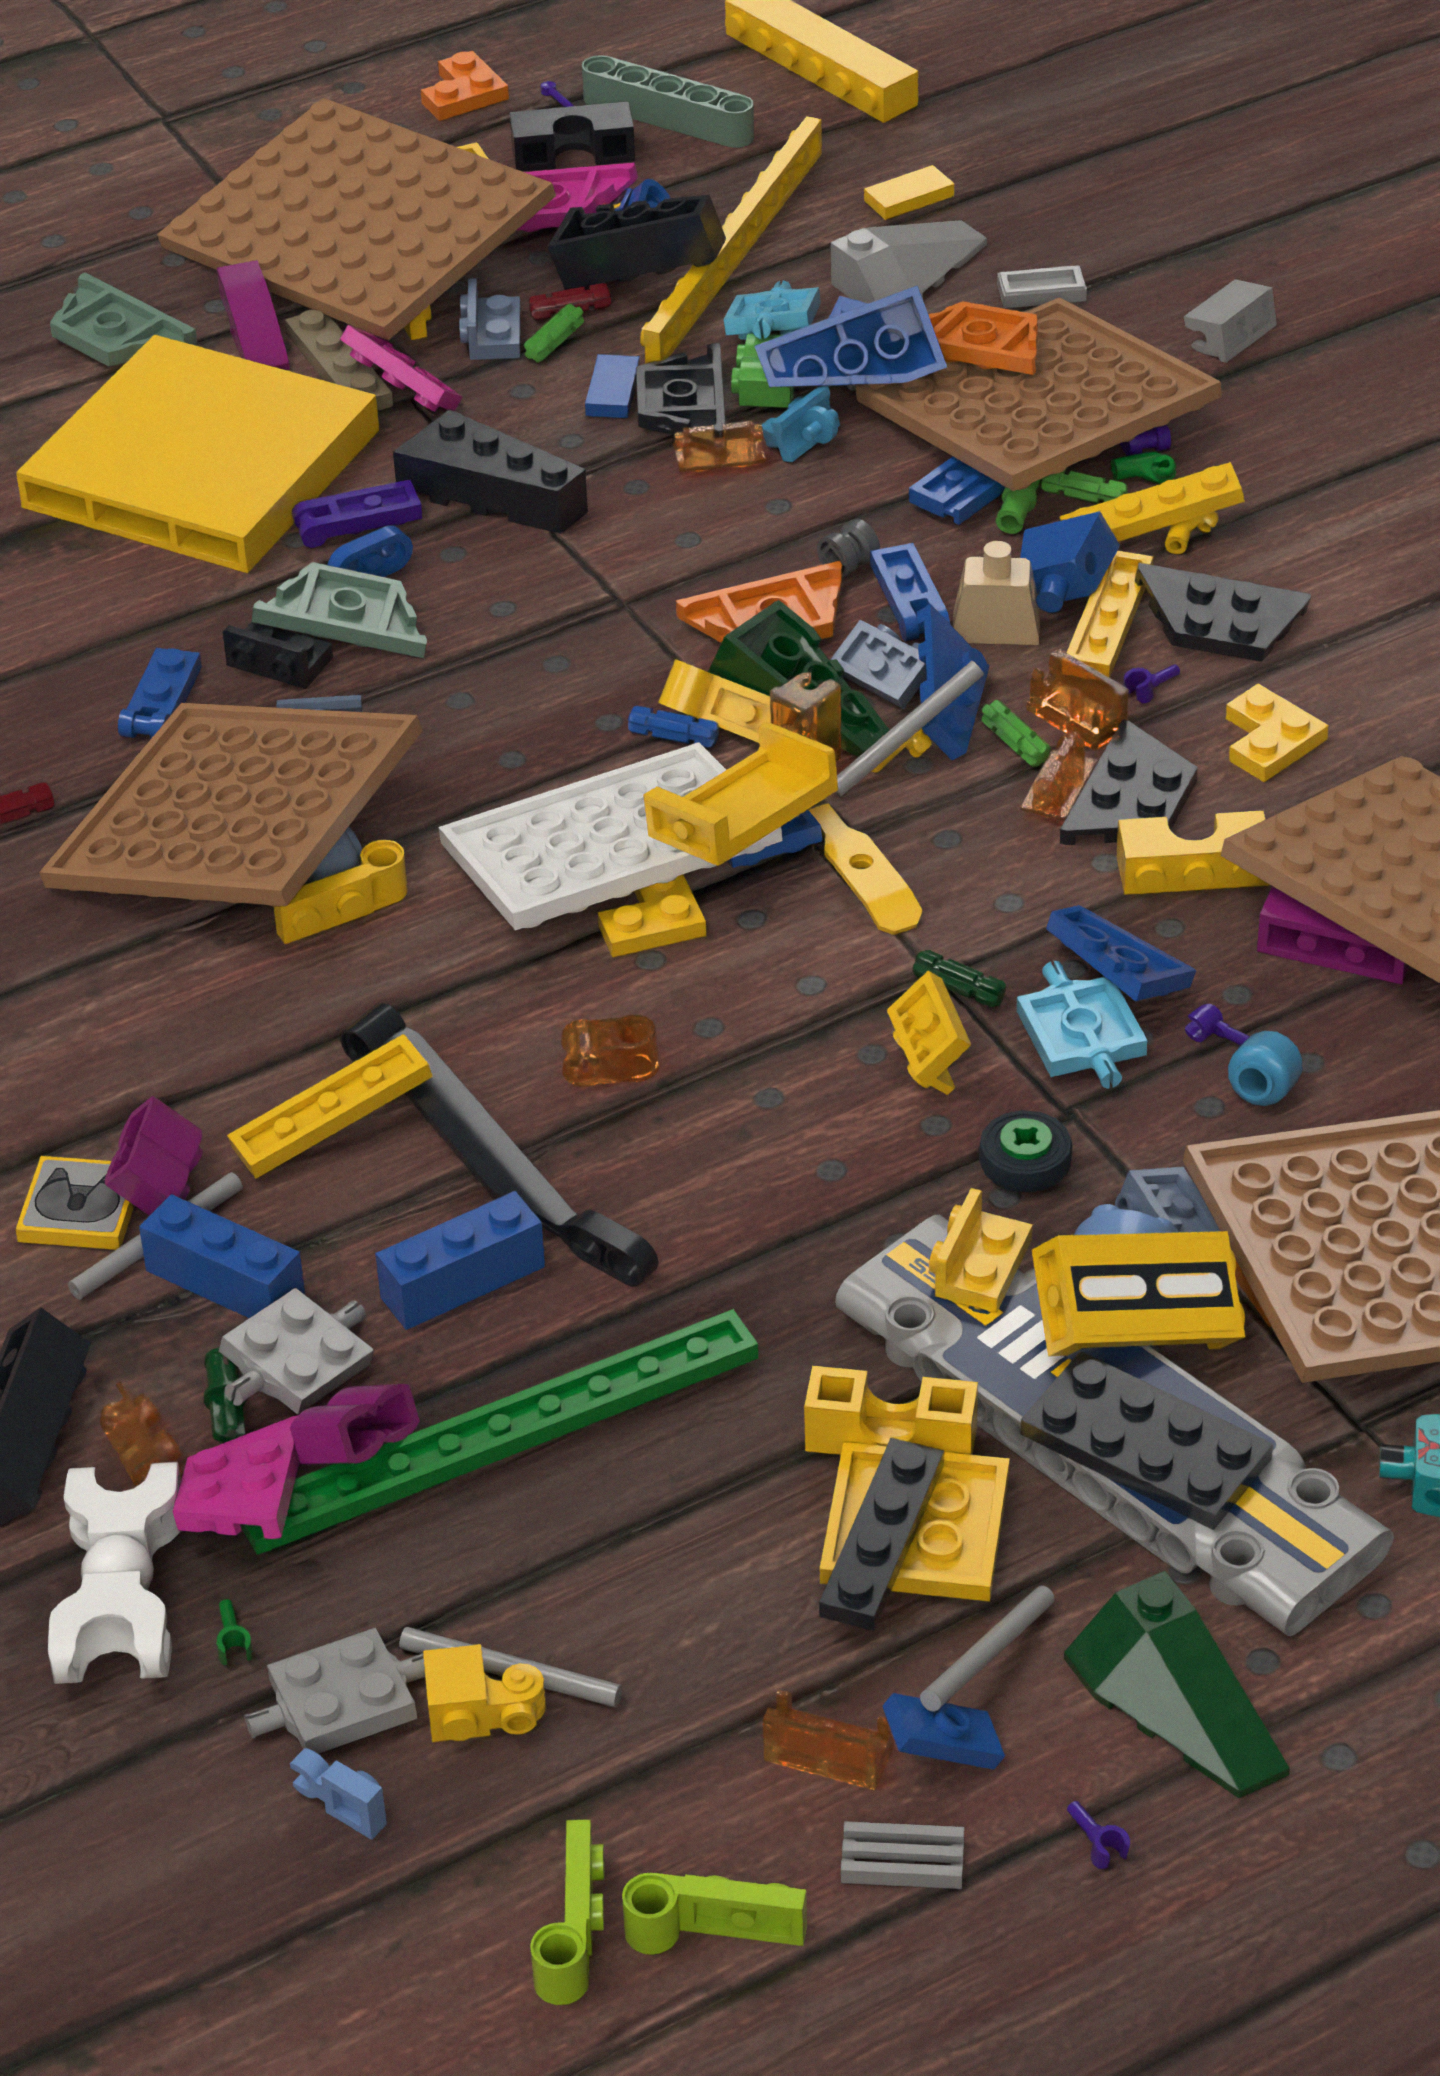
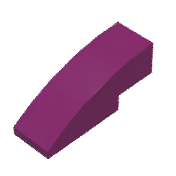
[217,260,290,370]

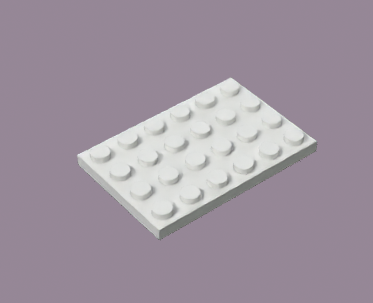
[438,742,783,930]

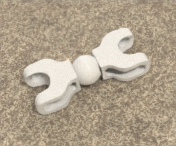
[48,1462,181,1684]

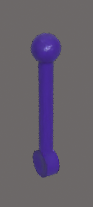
[540,81,574,107]

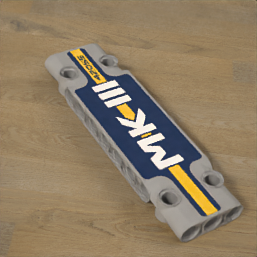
[835,1215,1394,1636]

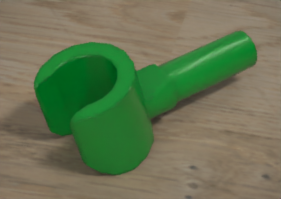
[216,1599,253,1665]

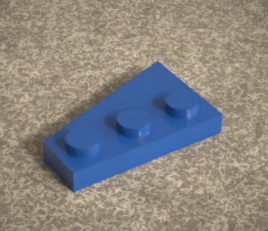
[917,604,989,760]
[1046,905,1196,1001]

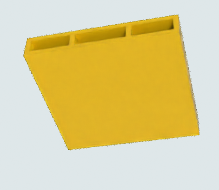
[16,334,379,573]

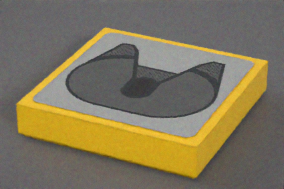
[15,1156,134,1250]

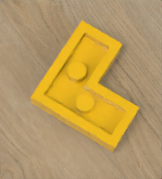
[1226,684,1329,782]
[598,875,707,957]

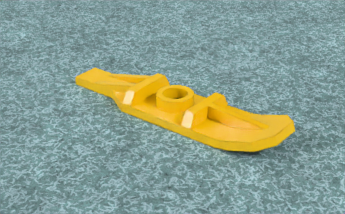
[809,803,923,935]

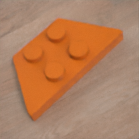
[929,301,1038,375]
[676,561,842,642]

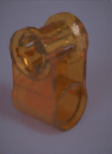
[561,1014,660,1087]

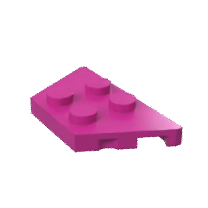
[517,163,638,232]
[173,1415,299,1539]

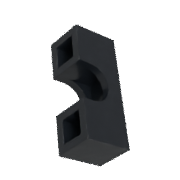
[509,101,635,172]

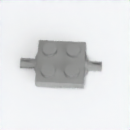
[219,1288,374,1414]
[244,1628,425,1754]

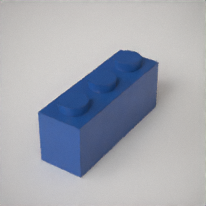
[375,1191,545,1330]
[139,1194,306,1318]

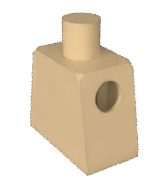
[953,541,1040,645]

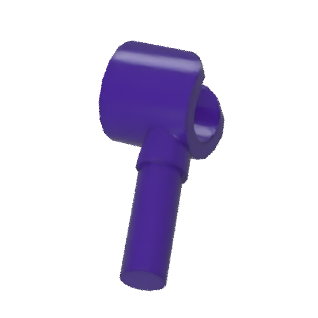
[1124,664,1180,703]
[1185,1004,1250,1046]
[1067,1801,1130,1869]

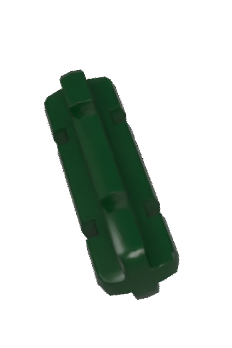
[912,950,1007,1007]

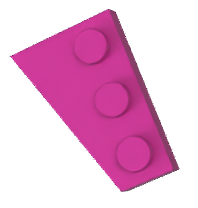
[340,325,463,412]

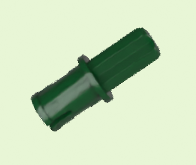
[203,1347,247,1444]

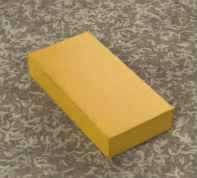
[864,165,954,220]

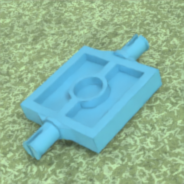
[724,280,821,340]
[1016,961,1147,1089]

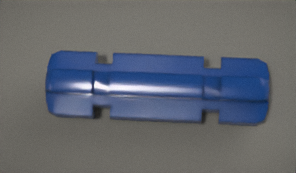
[628,705,719,748]

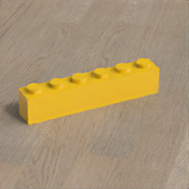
[725,0,918,123]

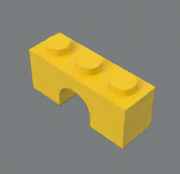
[1117,811,1270,895]
[804,1366,978,1455]

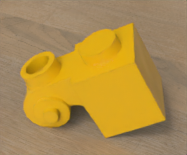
[423,1644,546,1742]

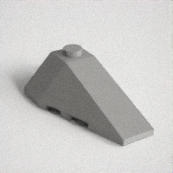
[831,220,987,303]

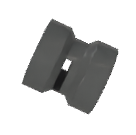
[817,519,880,578]

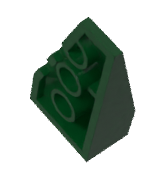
[708,600,890,757]
[1064,1570,1290,1798]

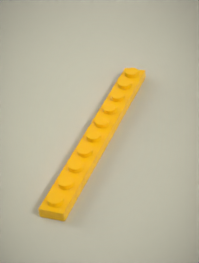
[640,116,822,364]

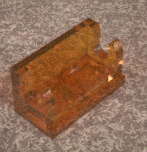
[1026,649,1129,751]
[770,672,841,762]
[763,1689,894,1790]

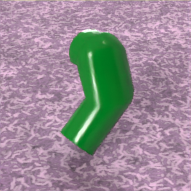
[1111,451,1176,484]

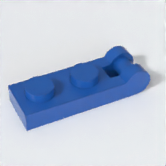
[870,543,950,641]
[118,648,202,739]

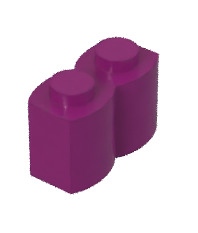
[105,1096,203,1216]
[290,1384,420,1465]

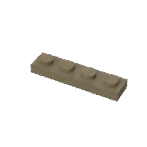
[285,310,393,411]

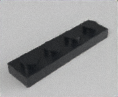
[819,1438,944,1631]

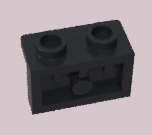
[222,622,333,689]

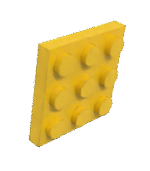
[820,1442,1010,1602]

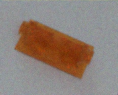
[673,420,766,472]
[1020,732,1097,821]
[100,1382,183,1487]

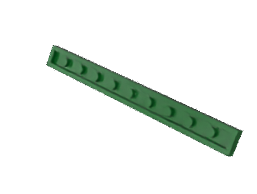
[240,1309,759,1555]

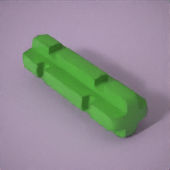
[524,304,584,362]
[1041,470,1128,504]
[981,700,1051,767]

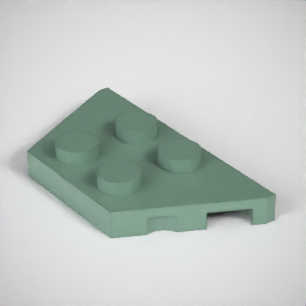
[50,272,197,367]
[251,562,427,658]

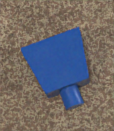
[1020,511,1120,613]

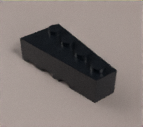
[548,195,726,290]
[393,409,588,534]

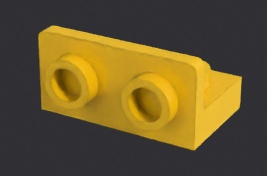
[887,970,971,1095]
[929,1188,1033,1313]

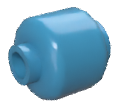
[1228,1030,1303,1106]

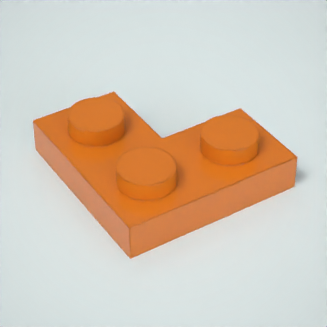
[421,51,509,121]

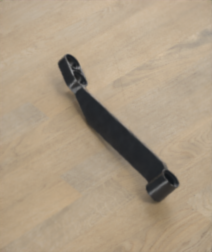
[340,1002,659,1287]

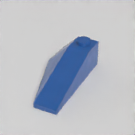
[754,285,947,388]

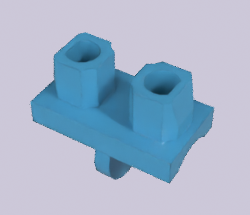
[761,386,840,462]

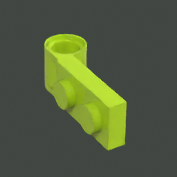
[530,1819,605,2005]
[622,1873,807,1955]

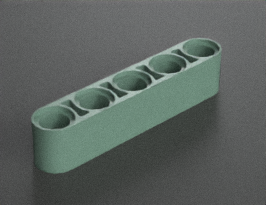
[582,55,754,148]

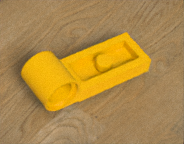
[658,659,802,743]
[274,840,408,944]

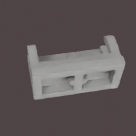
[1184,279,1277,363]

